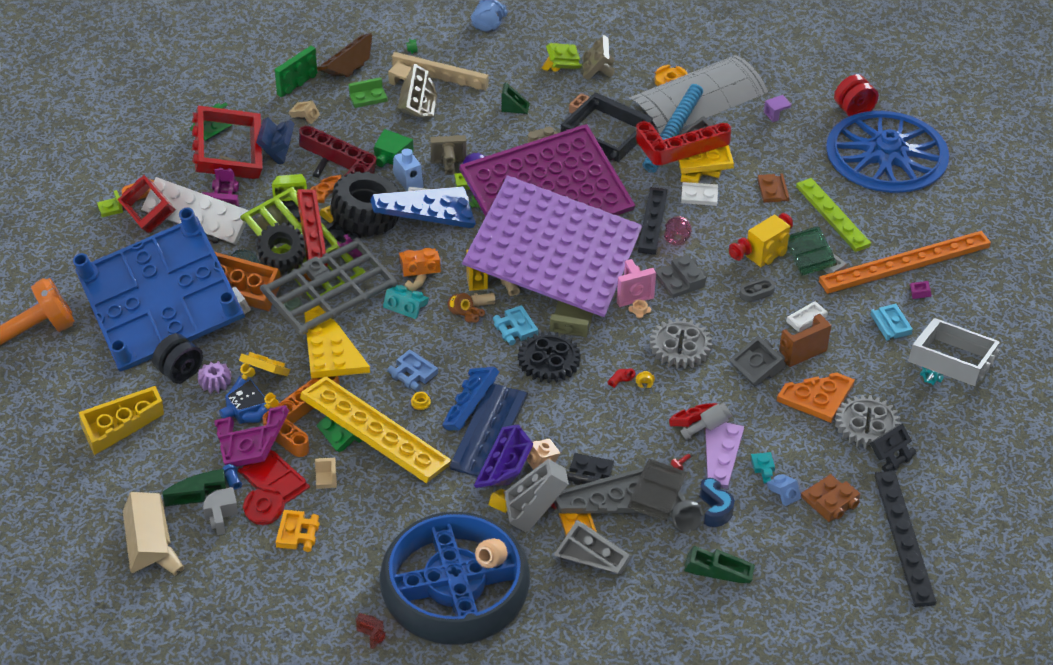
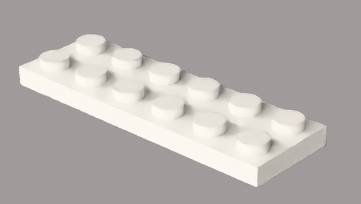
[141,177,249,245]

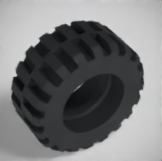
[330,171,400,236]

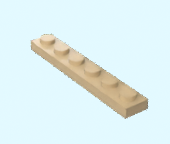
[392,52,488,91]

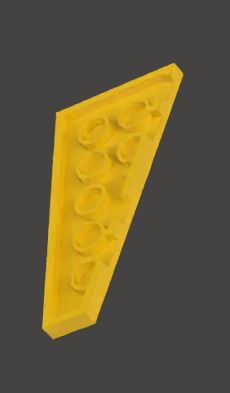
[304,305,370,378]

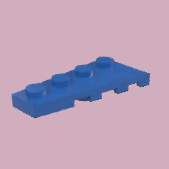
[442,367,499,431]

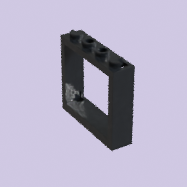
[560,92,653,163]

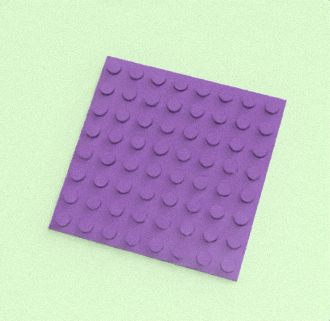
[462,175,642,317]

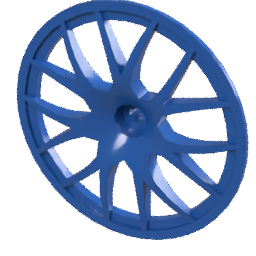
[826,111,949,193]

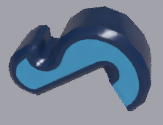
[699,477,735,527]

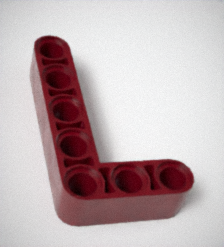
[299,126,376,177]

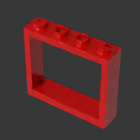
[192,106,263,179]

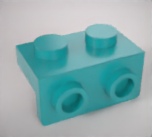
[383,285,429,319]

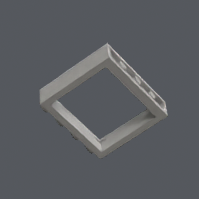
[908,318,1000,386]

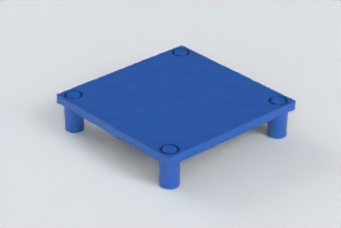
[73,207,245,372]

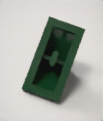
[501,82,530,114]

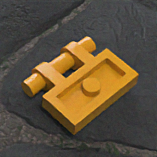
[275,510,320,552]

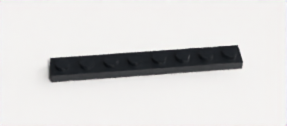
[874,471,936,607]

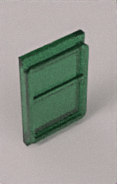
[787,226,837,276]

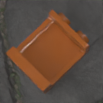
[779,314,832,367]

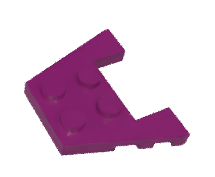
[214,405,289,467]

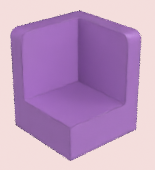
[764,95,791,122]

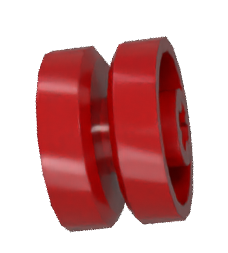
[834,74,879,116]

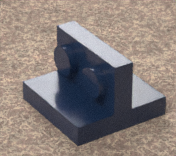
[256,117,295,164]

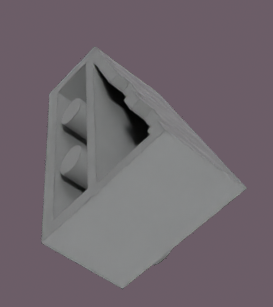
[504,459,569,532]
[554,520,633,574]

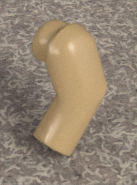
[404,274,427,292]

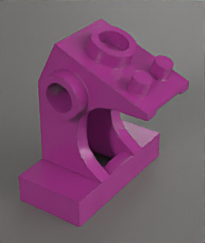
[202,168,239,207]

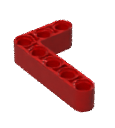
[636,121,731,166]

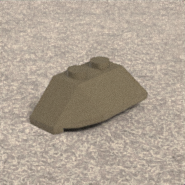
[398,63,437,118]

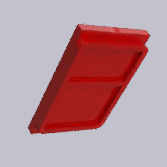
[238,450,310,504]

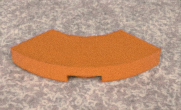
[310,175,341,203]

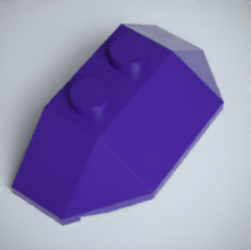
[474,424,534,488]

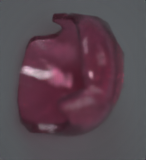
[664,216,692,246]

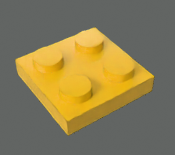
[239,352,291,376]

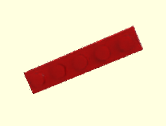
[296,189,328,267]

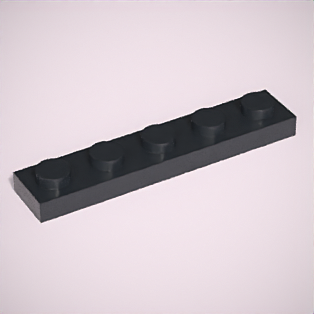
[638,187,668,255]

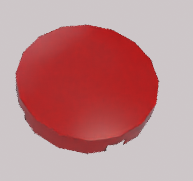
[243,486,285,525]

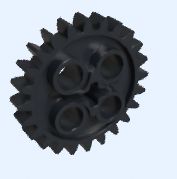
[518,331,581,383]

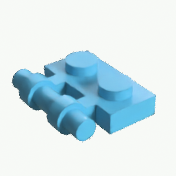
[493,305,538,345]

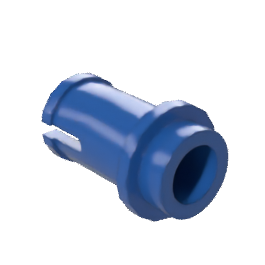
[222,464,242,490]

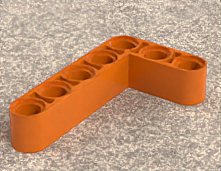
[263,376,340,457]

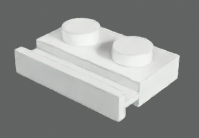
[681,182,718,206]

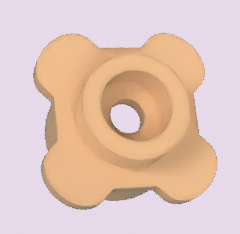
[628,300,651,318]

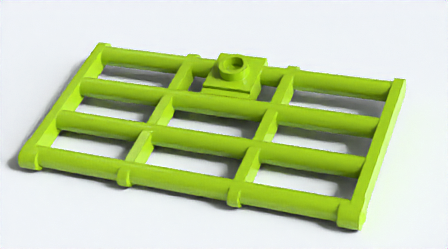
[240,187,366,300]

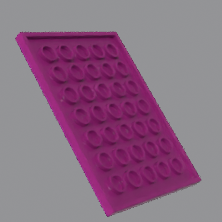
[459,124,636,216]

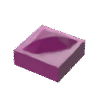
[910,281,931,299]

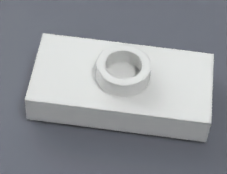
[786,301,828,332]

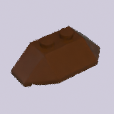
[317,33,372,77]

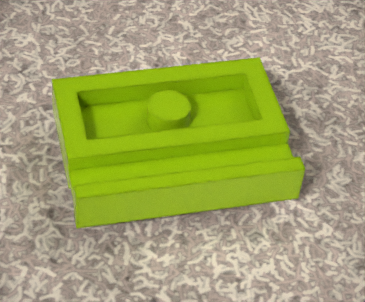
[546,43,582,69]

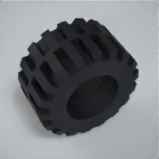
[257,222,306,275]

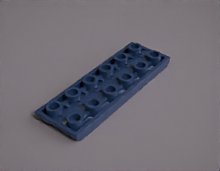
[450,383,528,477]

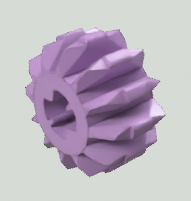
[198,361,231,394]

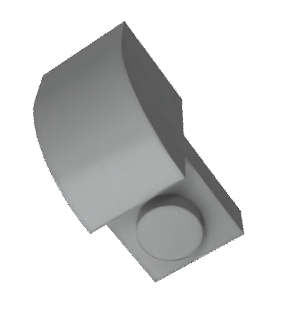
[203,487,238,535]

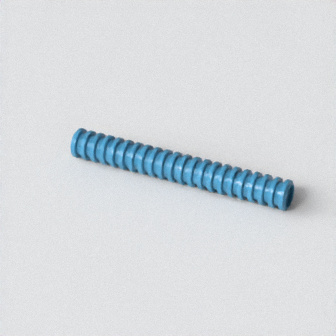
[643,84,704,173]

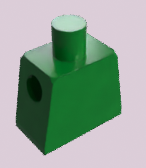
[374,129,414,167]

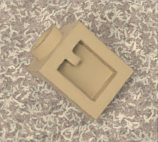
[289,101,320,124]

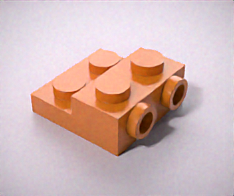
[399,248,441,277]

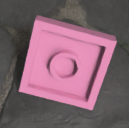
[617,259,656,307]

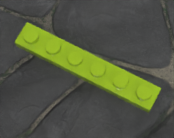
[796,178,871,252]

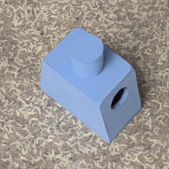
[393,149,423,192]

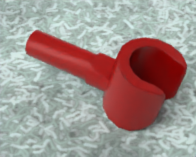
[669,454,691,475]

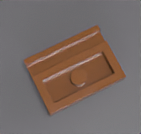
[757,174,789,203]

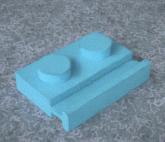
[870,304,913,341]

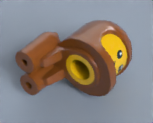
[447,293,485,323]

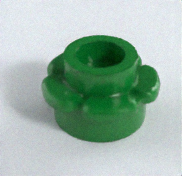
[406,38,418,54]

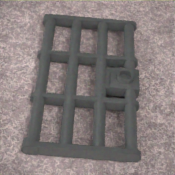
[260,238,398,336]

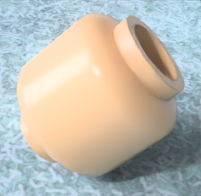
[475,538,507,568]

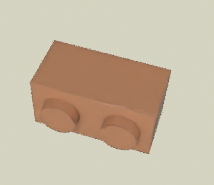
[569,93,589,114]

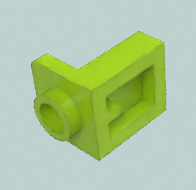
[97,190,123,218]

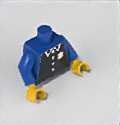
[219,363,279,424]

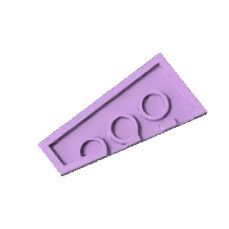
[705,422,744,489]

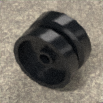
[152,333,203,384]

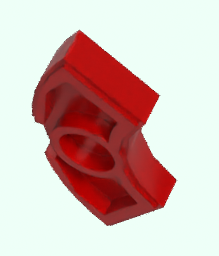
[669,403,718,427]

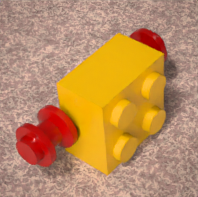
[729,213,793,267]

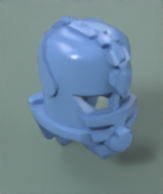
[471,0,508,32]

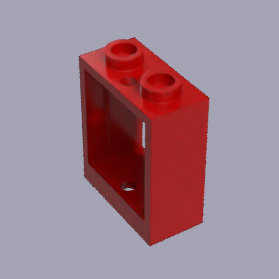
[118,175,176,234]

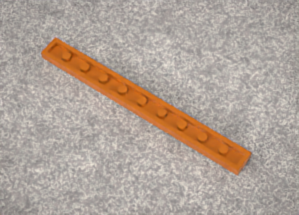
[819,231,991,294]

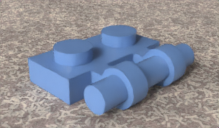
[387,349,438,392]

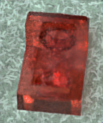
[356,613,386,649]

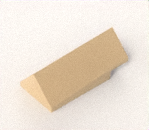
[123,492,171,573]

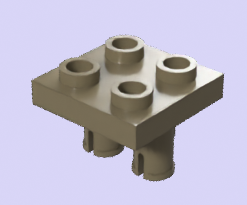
[582,35,615,79]
[430,135,466,175]

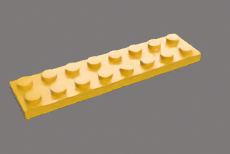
[300,376,451,483]

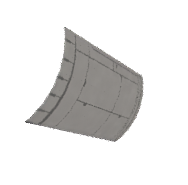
[629,55,768,135]

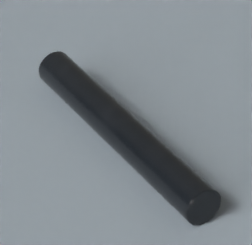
[312,157,329,178]

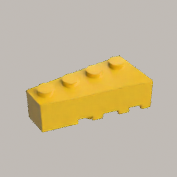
[78,386,164,455]

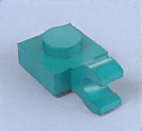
[751,452,775,484]

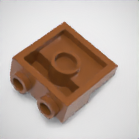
[801,474,861,522]

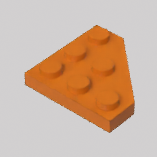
[777,373,855,423]

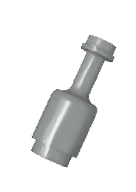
[680,403,732,441]

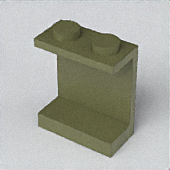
[550,300,593,337]

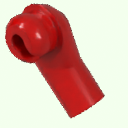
[607,368,636,388]

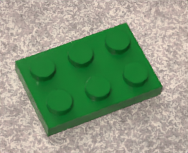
[274,46,318,97]

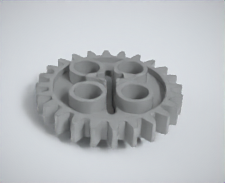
[650,318,712,369]
[835,395,901,449]

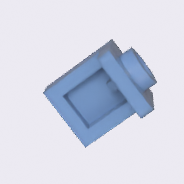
[767,474,801,506]

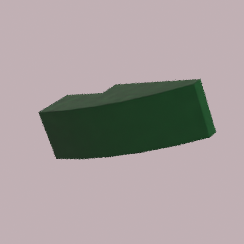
[162,469,226,507]
[684,546,755,583]

